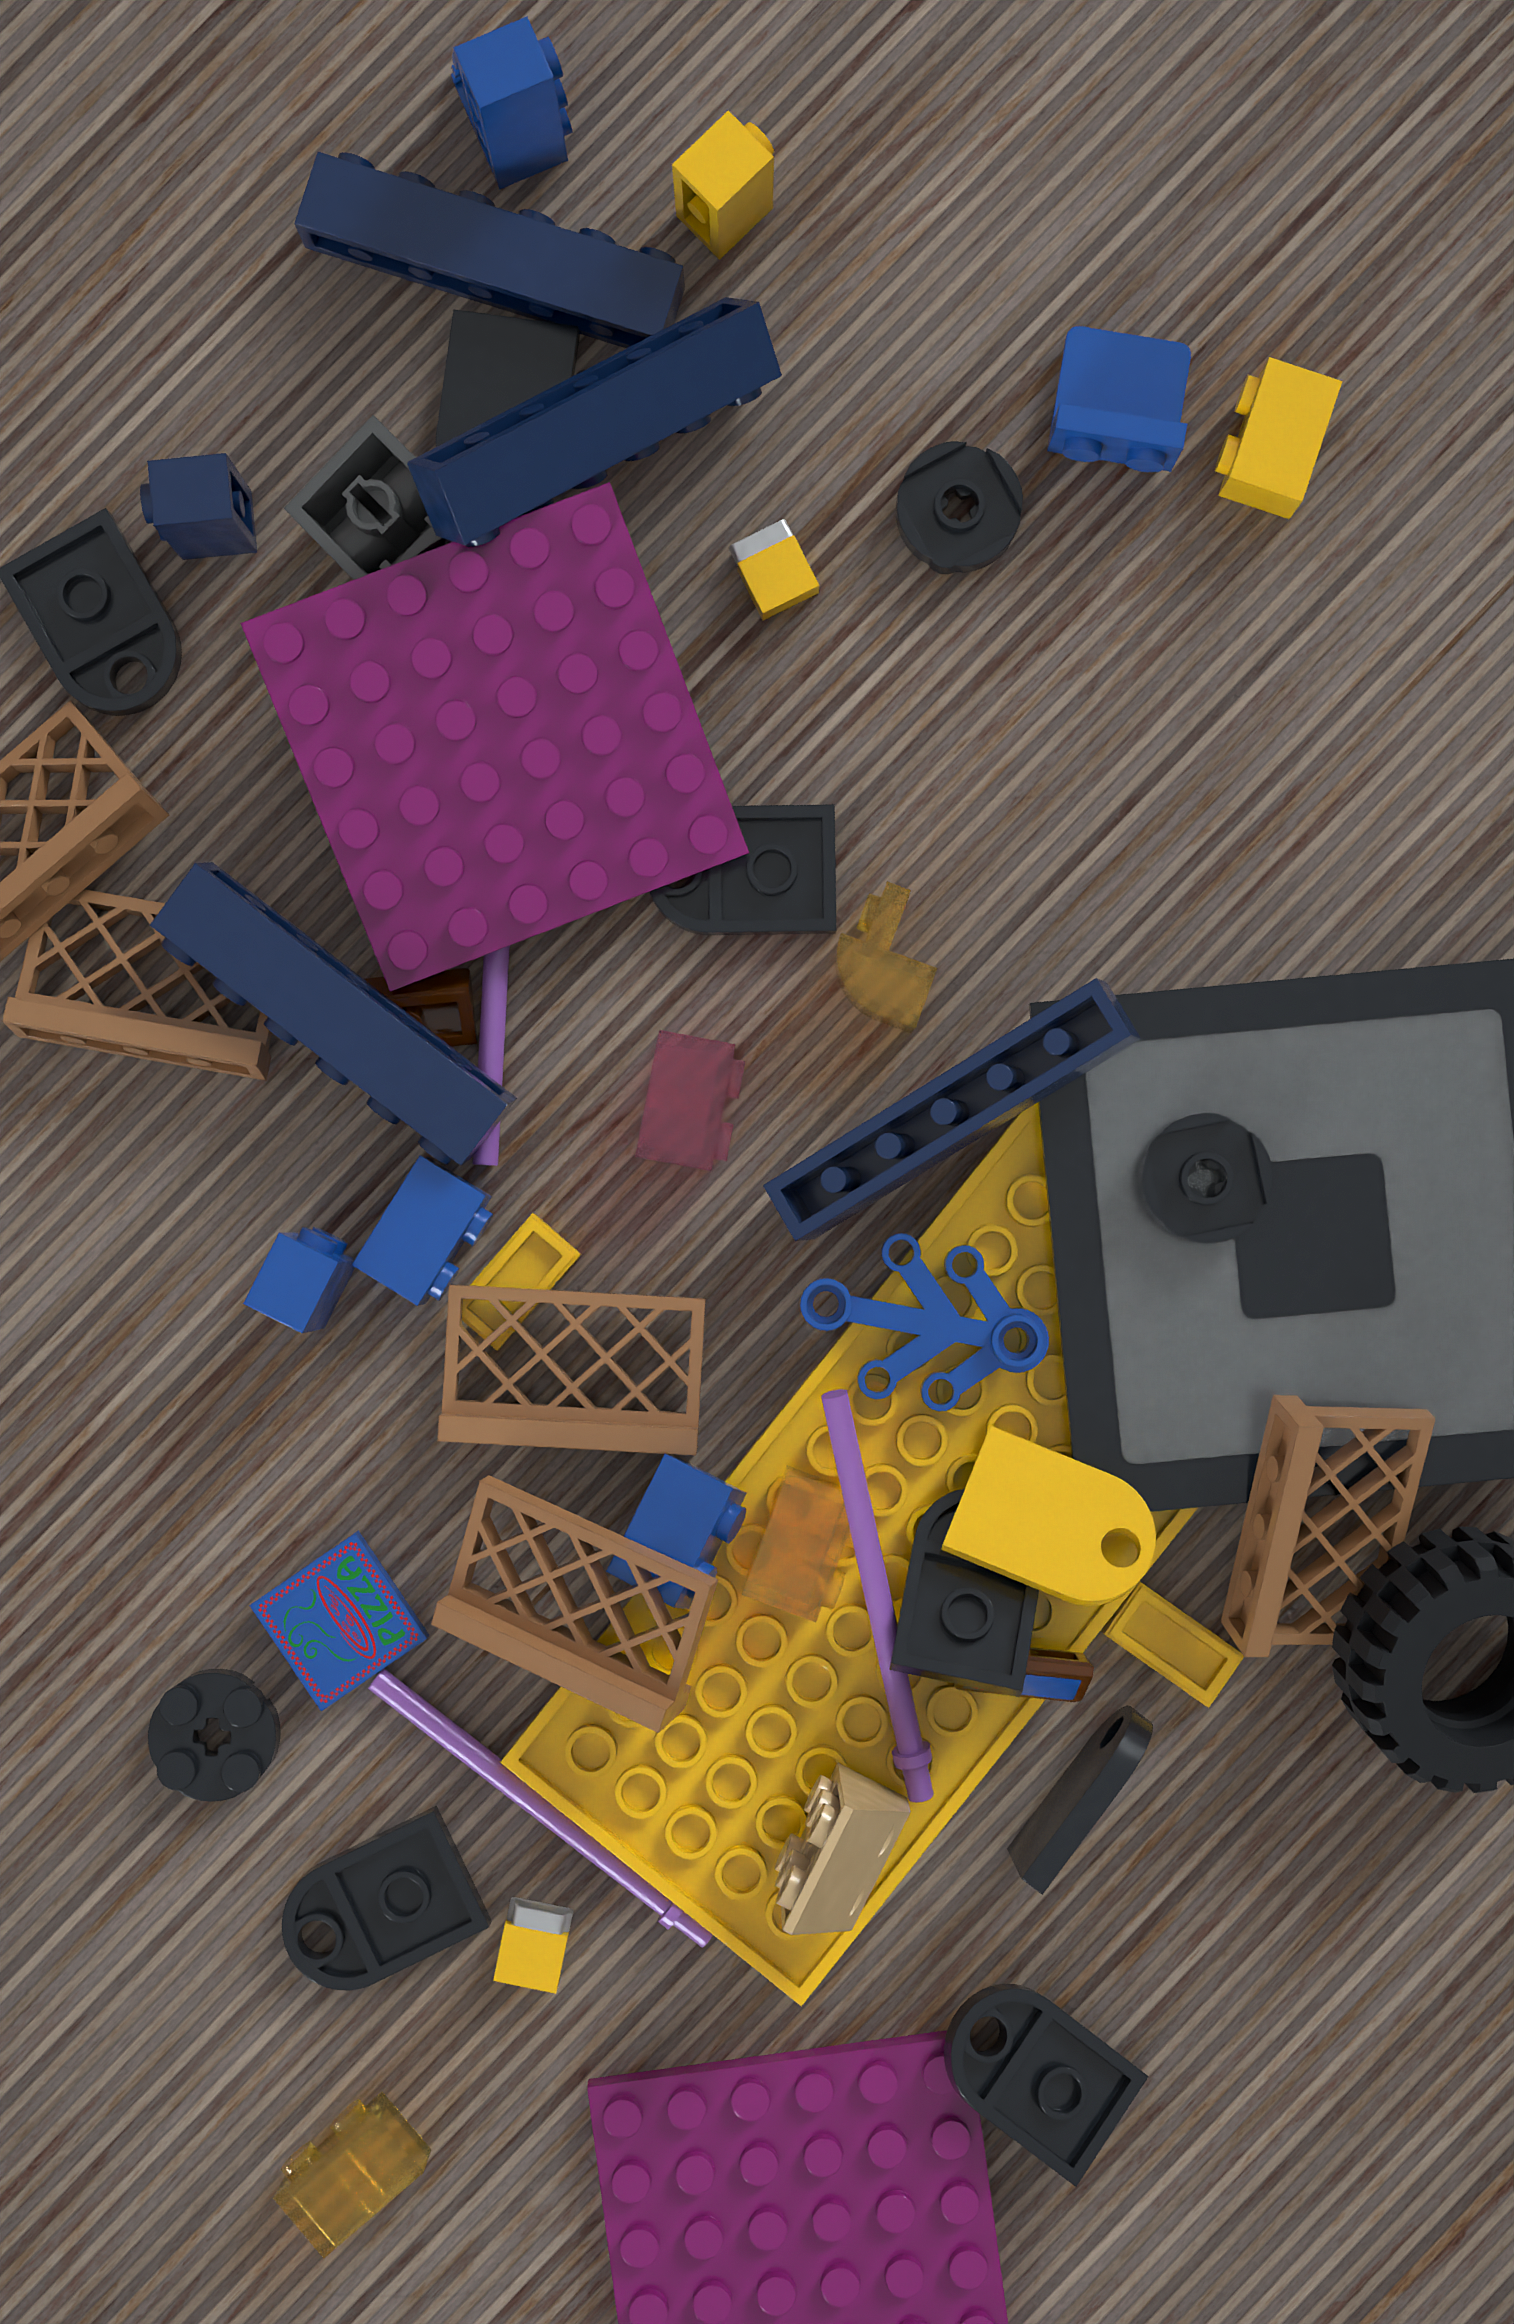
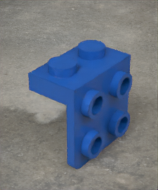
[1047,326,1191,472]

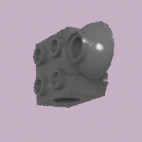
[284,415,453,580]

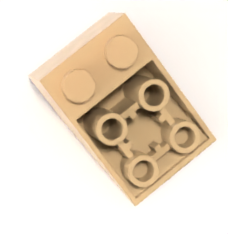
[775,1763,911,1935]

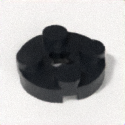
[896,441,1023,575]
[1138,1113,1273,1244]
[148,1669,281,1802]

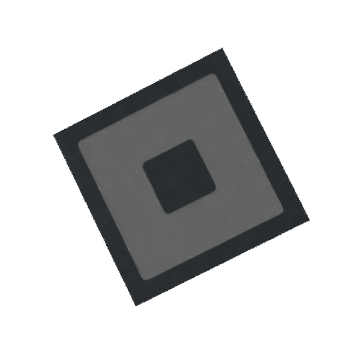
[1029,959,1514,1512]

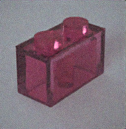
[635,1030,746,1172]

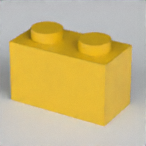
[672,110,774,260]
[1215,357,1342,519]

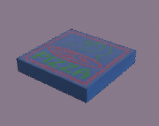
[249,1530,430,1711]

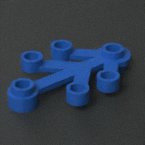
[800,1233,1049,1411]

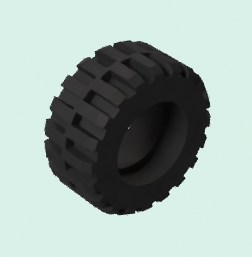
[1332,1527,1514,1793]

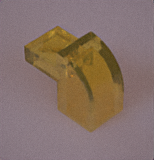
[835,881,938,1034]

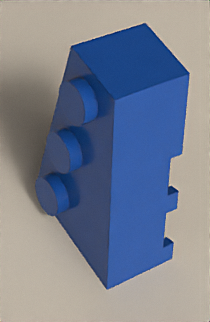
[451,16,573,190]

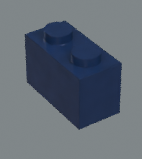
[140,453,257,560]

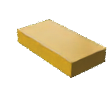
[460,1213,582,1351]
[1101,1581,1244,1708]

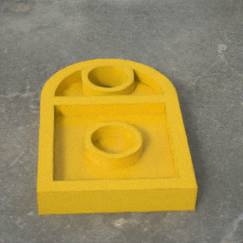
[941,1425,1156,1606]

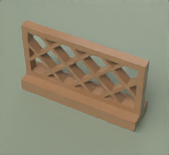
[0,700,169,962]
[2,889,272,1081]
[437,1284,706,1456]
[1221,1395,1436,1657]
[431,1475,718,1733]

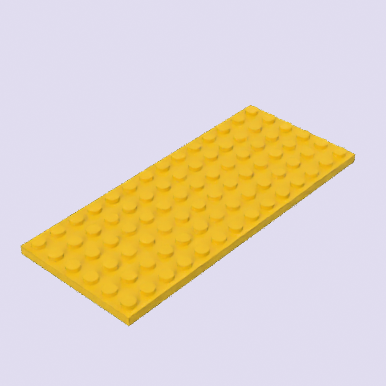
[500,1103,1198,2006]

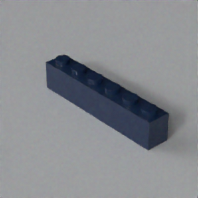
[294,152,685,349]
[407,297,782,547]
[150,862,517,1166]
[763,978,1141,1241]

